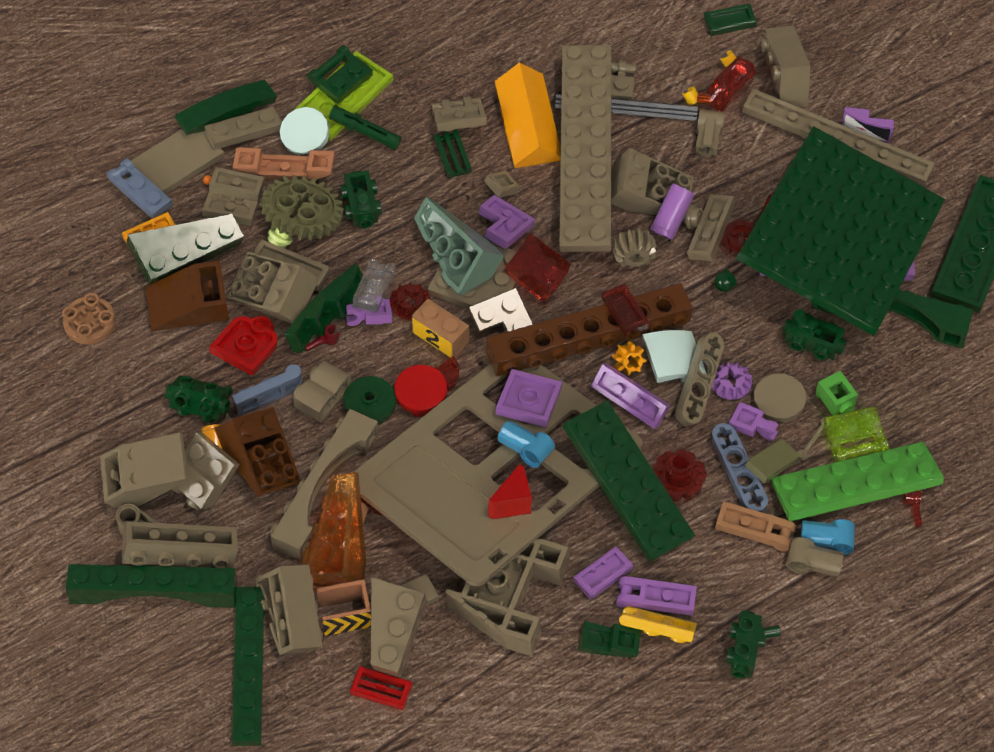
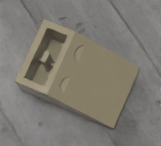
[611,148,693,215]
[226,251,319,323]
[100,433,188,509]

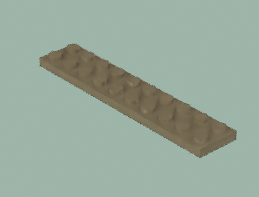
[560,45,611,252]

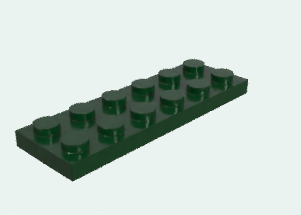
[931,175,994,313]
[562,400,696,563]

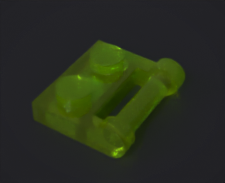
[823,406,889,462]

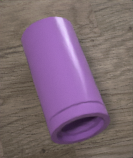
[650,184,695,240]

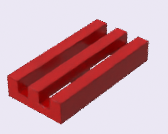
[350,666,413,711]

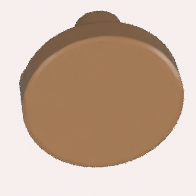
[62,293,116,345]

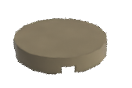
[753,374,806,423]

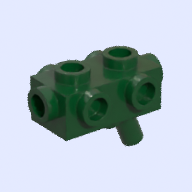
[340,170,382,229]
[782,309,847,361]
[165,375,233,422]
[726,611,781,679]

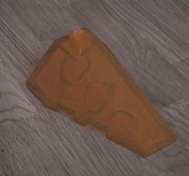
[301,472,366,587]

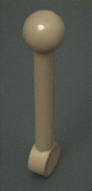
[797,417,831,461]

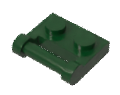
[307,45,373,104]

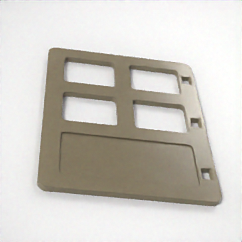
[348,351,642,586]

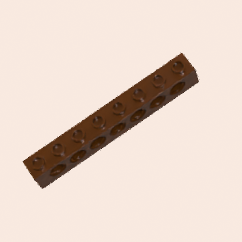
[486,283,693,377]

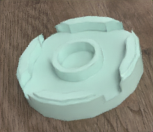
[280,107,330,156]

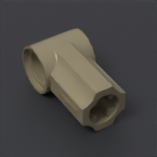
[696,109,725,158]
[786,537,844,577]

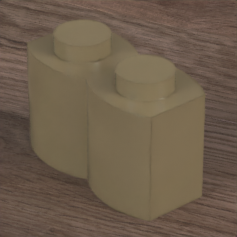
[293,361,351,422]

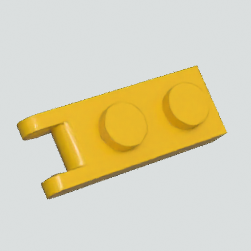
[619,606,697,643]

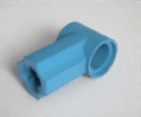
[498,421,555,468]
[800,519,855,555]

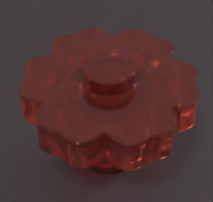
[653,449,706,502]

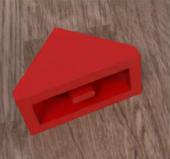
[488,464,532,519]

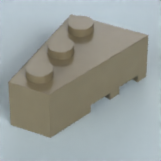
[761,25,810,108]
[253,565,323,655]

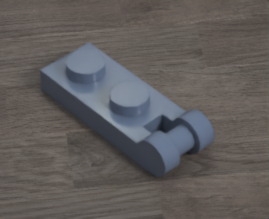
[106,158,173,219]
[232,365,303,417]

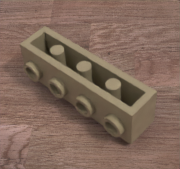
[122,521,238,568]

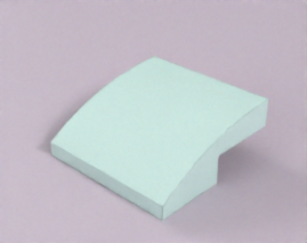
[642,330,707,383]

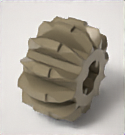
[613,228,657,269]

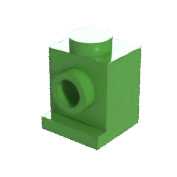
[815,371,858,416]

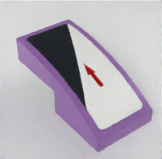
[841,107,894,143]

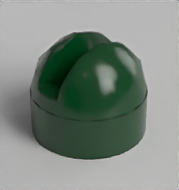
[715,269,737,292]

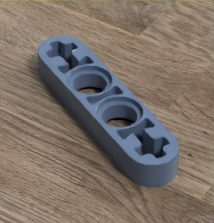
[711,423,768,513]

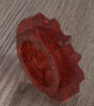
[722,220,755,254]
[390,282,431,320]

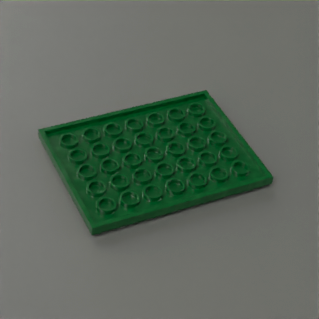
[736,126,945,336]

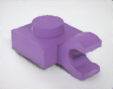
[346,299,392,326]
[729,402,778,441]

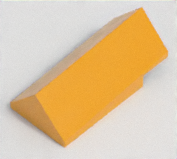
[495,62,561,168]

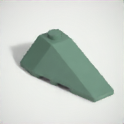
[414,197,504,295]

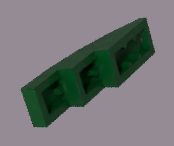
[175,80,277,135]
[285,264,366,353]

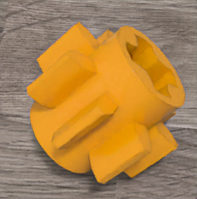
[612,341,646,376]

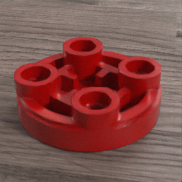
[394,364,447,417]

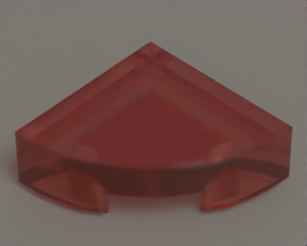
[436,356,459,392]

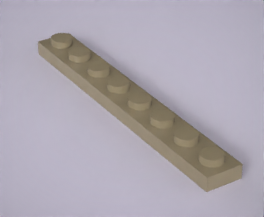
[742,89,935,187]

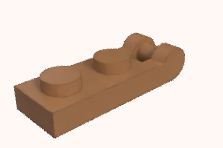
[715,501,796,551]

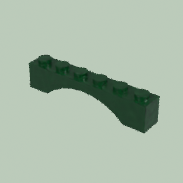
[811,290,973,348]
[66,564,238,608]

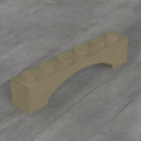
[270,409,379,562]

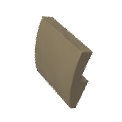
[202,167,264,226]

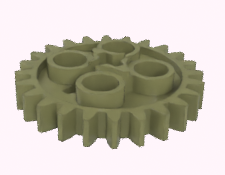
[260,175,344,241]

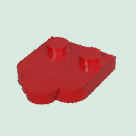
[209,316,277,376]

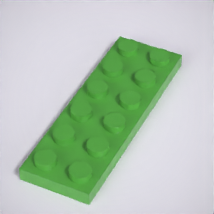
[771,442,944,522]

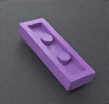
[591,363,670,429]

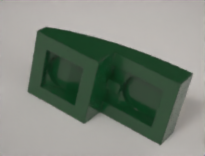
[578,621,641,657]

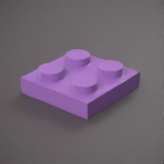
[495,369,563,428]

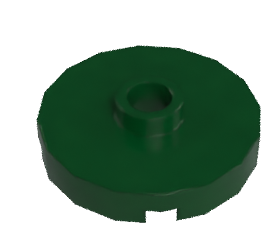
[343,376,396,424]

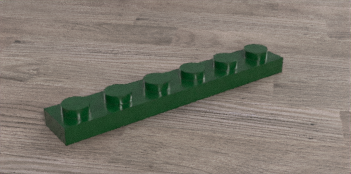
[232,587,265,746]

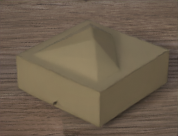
[484,170,520,198]

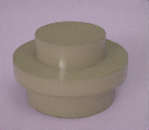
[683,204,703,230]

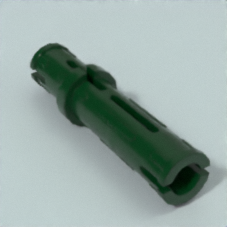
[329,104,402,151]

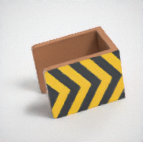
[316,579,371,636]

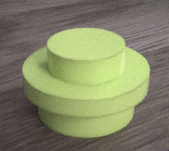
[268,227,293,249]

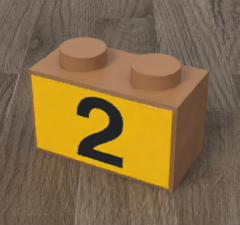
[412,299,469,359]

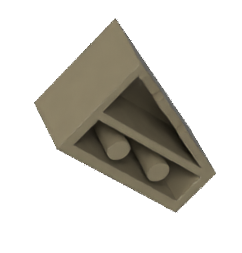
[371,577,427,678]

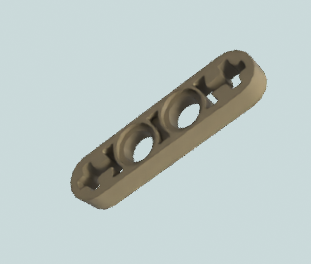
[675,332,724,426]

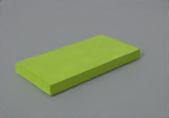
[293,51,394,141]

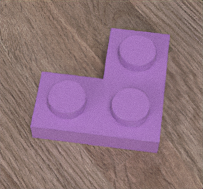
[478,195,535,250]

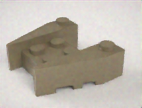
[446,539,570,656]

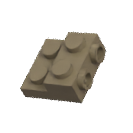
[171,432,240,510]

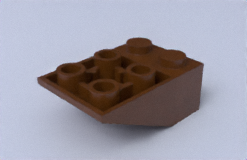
[145,260,229,332]
[215,407,301,496]

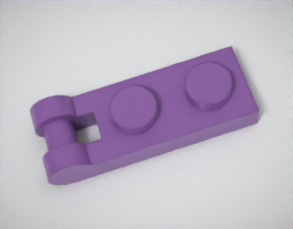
[616,576,697,616]

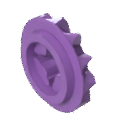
[712,361,752,400]

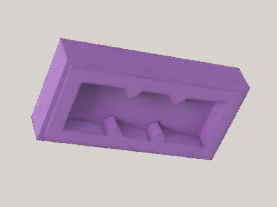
[573,546,634,600]

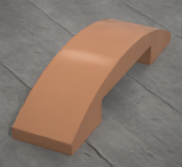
[232,148,335,181]

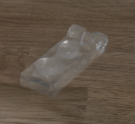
[352,259,396,312]

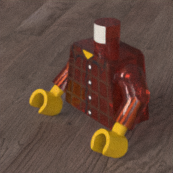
[682,50,757,112]

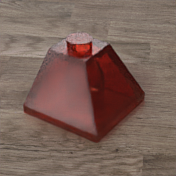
[503,233,571,302]

